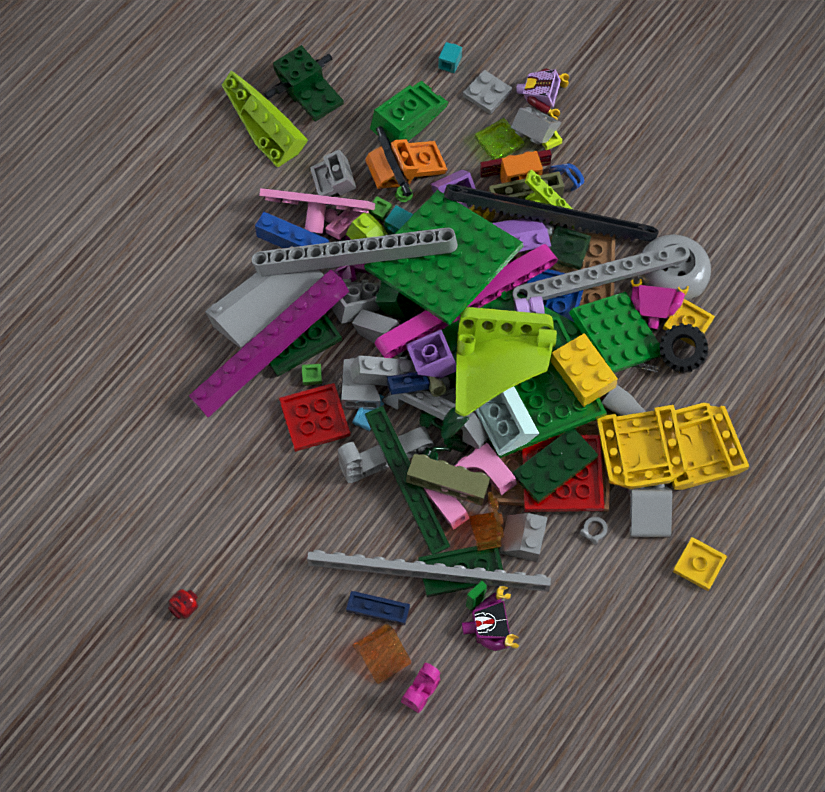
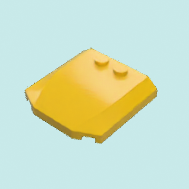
[672,403,749,490]
[596,405,688,489]

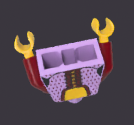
[517,68,569,120]

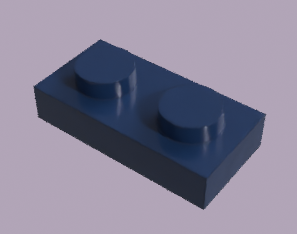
[387,372,429,395]

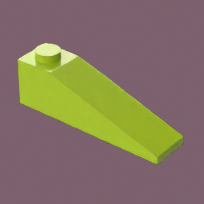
[346,213,388,240]

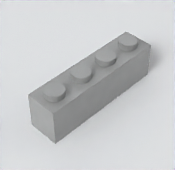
[350,355,429,386]

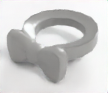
[580,517,607,545]

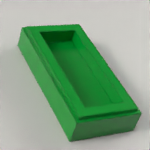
[466,581,487,611]

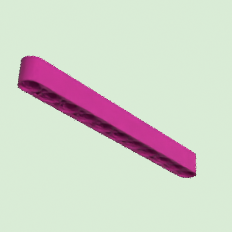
[374,244,558,358]

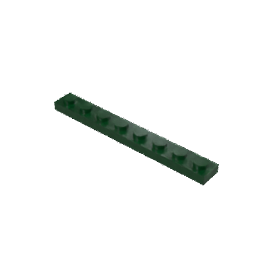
[365,406,451,555]

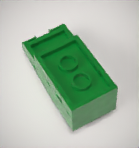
[370,81,448,142]

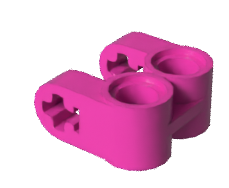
[401,663,441,713]

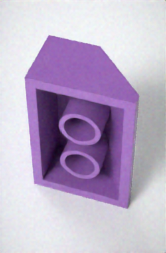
[492,217,551,257]

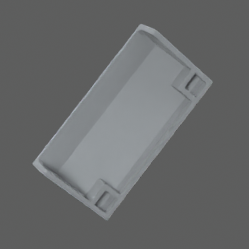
[205,246,324,349]

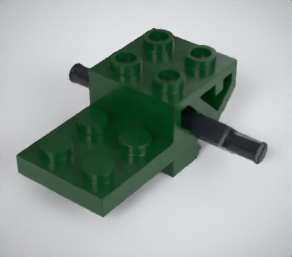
[264,45,344,122]

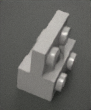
[310,150,356,196]

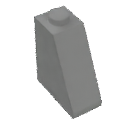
[352,309,404,357]
[341,358,380,410]

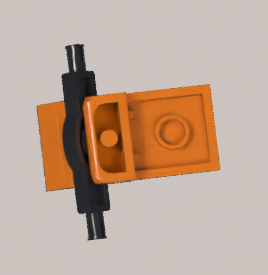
[365,126,448,197]

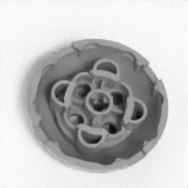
[638,234,711,300]

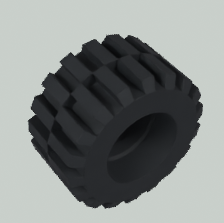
[659,323,709,373]

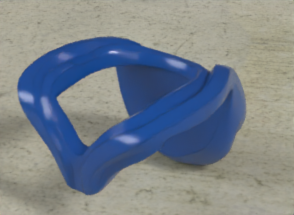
[549,163,584,191]

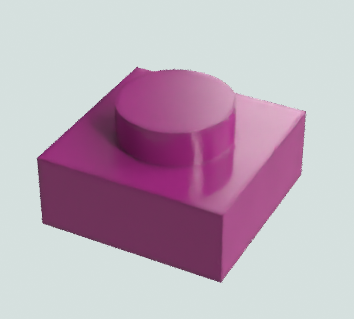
[334,265,357,282]

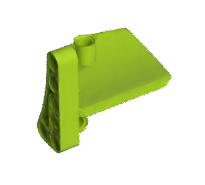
[455,307,557,417]

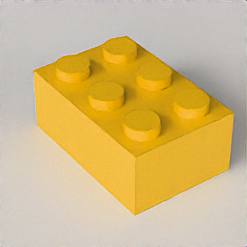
[551,333,618,407]

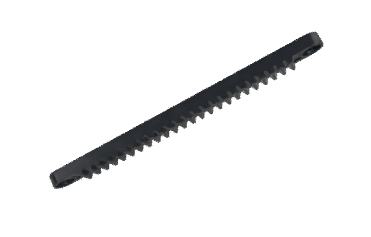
[444,184,659,242]

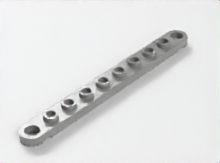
[512,244,690,301]

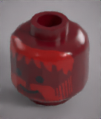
[168,589,198,619]

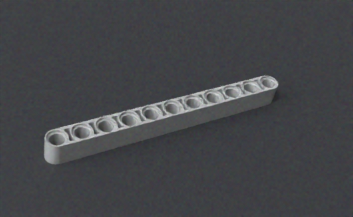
[251,228,458,276]

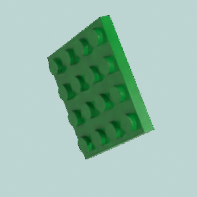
[569,292,661,373]

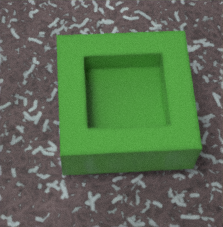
[369,196,392,221]
[302,364,322,385]

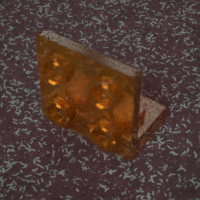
[469,492,504,551]
[352,624,412,684]

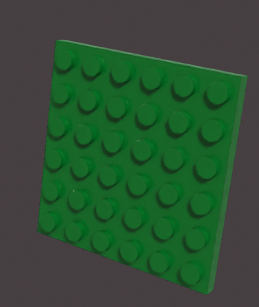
[364,190,524,326]
[453,315,607,458]

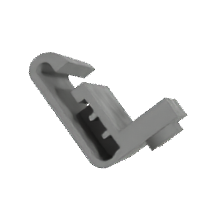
[628,484,672,537]

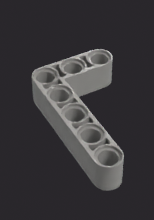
[338,427,434,483]

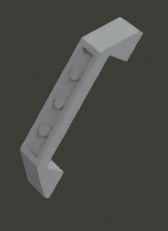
[382,390,489,449]

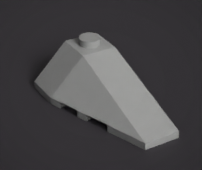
[332,279,381,324]

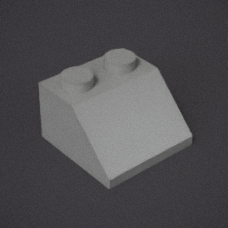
[511,107,561,145]
[499,513,548,562]

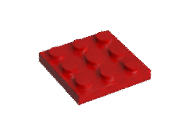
[279,383,351,452]

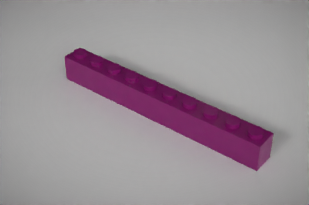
[189,270,349,417]

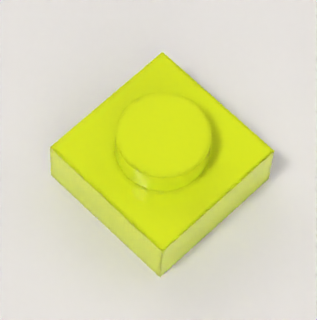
[542,131,562,150]

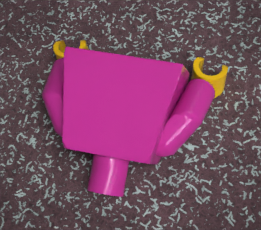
[631,279,689,329]

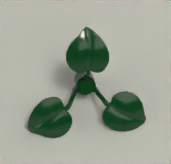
[419,407,469,461]

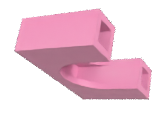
[424,443,517,530]

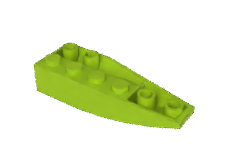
[222,71,308,167]

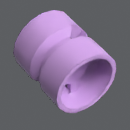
[514,296,545,314]

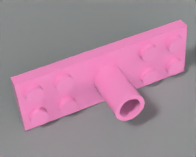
[259,188,375,233]

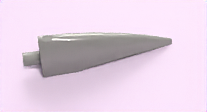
[601,385,646,416]

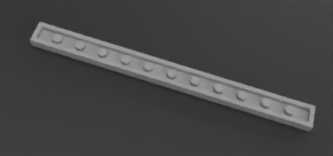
[307,550,551,592]

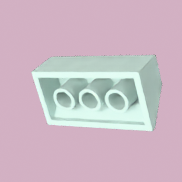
[475,386,539,455]

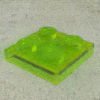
[475,118,525,160]

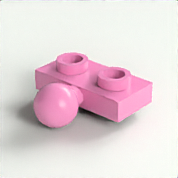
[325,208,362,240]

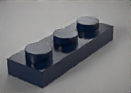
[346,591,410,625]

